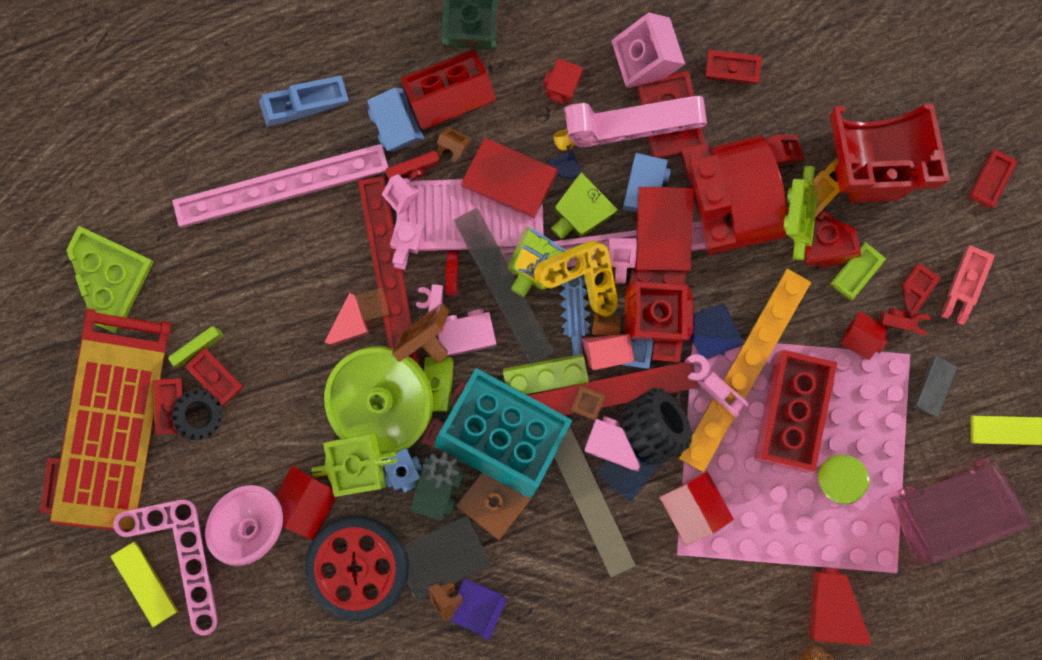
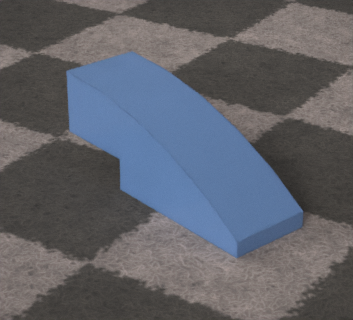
[259,76,349,127]

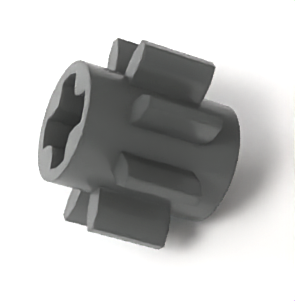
[424,452,459,488]

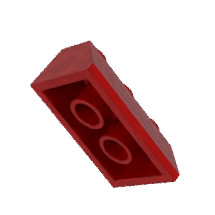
[400,49,496,130]

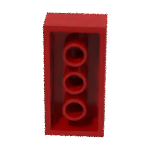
[754,350,837,473]

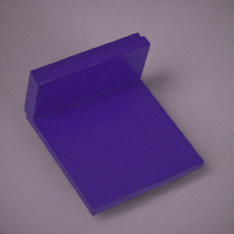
[450,578,507,640]

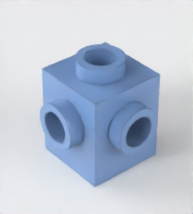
[383,448,424,493]

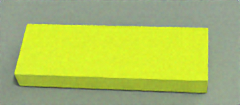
[971,416,1042,445]
[110,541,179,627]

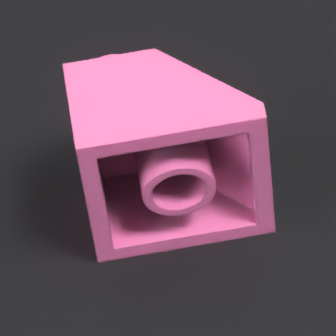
[611,12,685,88]
[584,417,640,472]

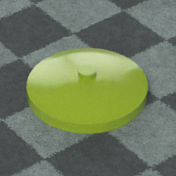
[324,346,433,454]

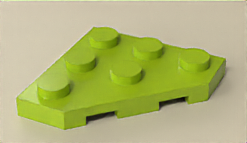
[67,226,154,334]

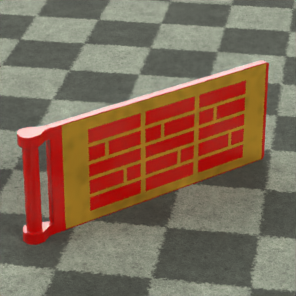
[49,308,170,532]

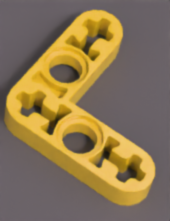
[534,240,618,317]

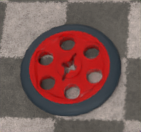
[305,516,407,621]

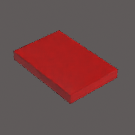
[636,71,705,159]
[461,138,558,219]
[635,187,694,271]

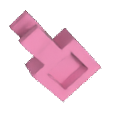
[390,220,424,270]
[608,238,637,284]

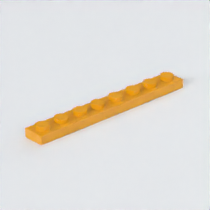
[678,269,811,472]

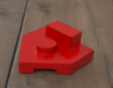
[804,210,861,268]

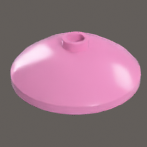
[205,485,283,566]

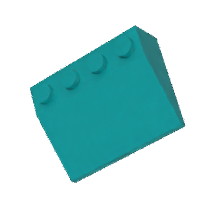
[434,368,573,499]

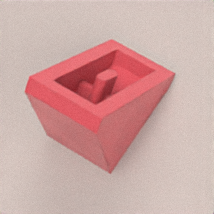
[325,293,369,346]
[582,334,634,370]

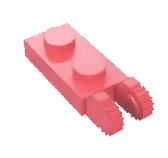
[941,245,995,325]

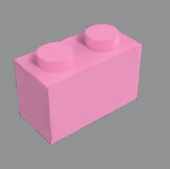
[438,309,497,357]

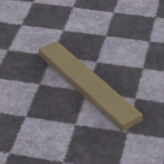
[554,426,636,578]

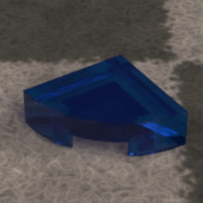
[547,151,582,179]

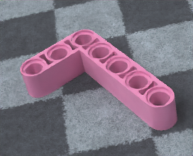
[565,96,707,147]
[114,500,218,635]

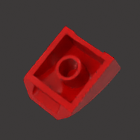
[624,281,693,341]

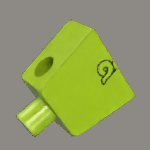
[550,173,618,240]

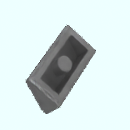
[911,356,957,418]

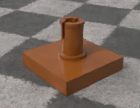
[392,303,449,363]
[456,473,533,540]

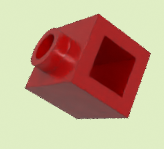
[543,59,583,104]
[841,311,888,360]

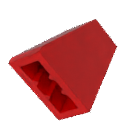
[809,567,870,646]

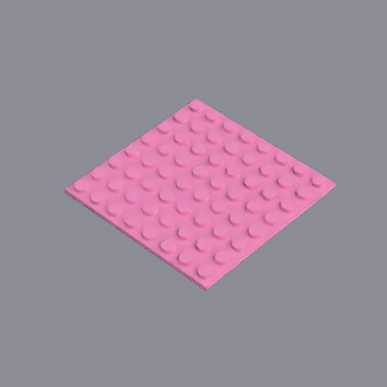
[677,337,910,573]

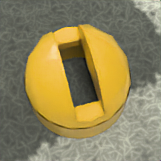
[553,129,575,151]

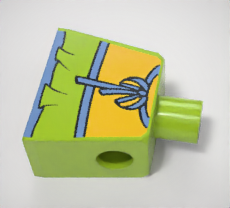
[508,227,572,297]

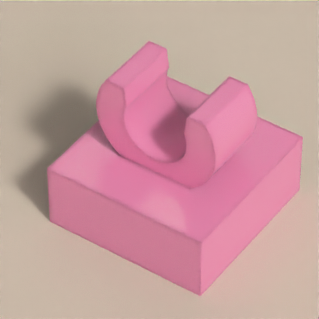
[382,174,419,214]
[416,284,444,312]

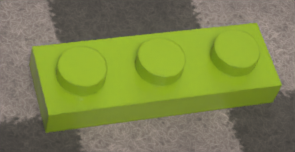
[503,354,589,394]

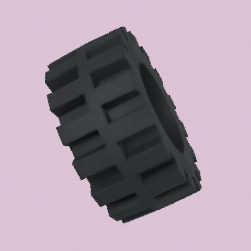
[170,390,223,440]

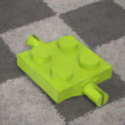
[784,166,818,260]
[311,433,397,497]

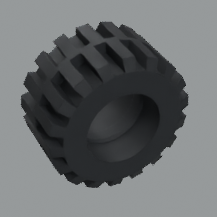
[621,387,692,465]

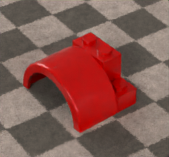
[830,104,950,203]
[680,135,788,256]

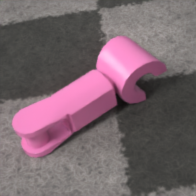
[685,354,749,418]

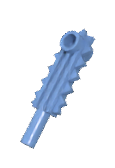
[559,267,591,355]

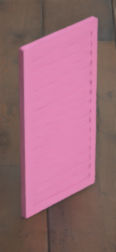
[397,179,544,251]

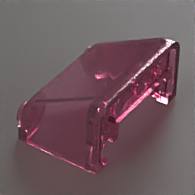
[891,457,1032,563]

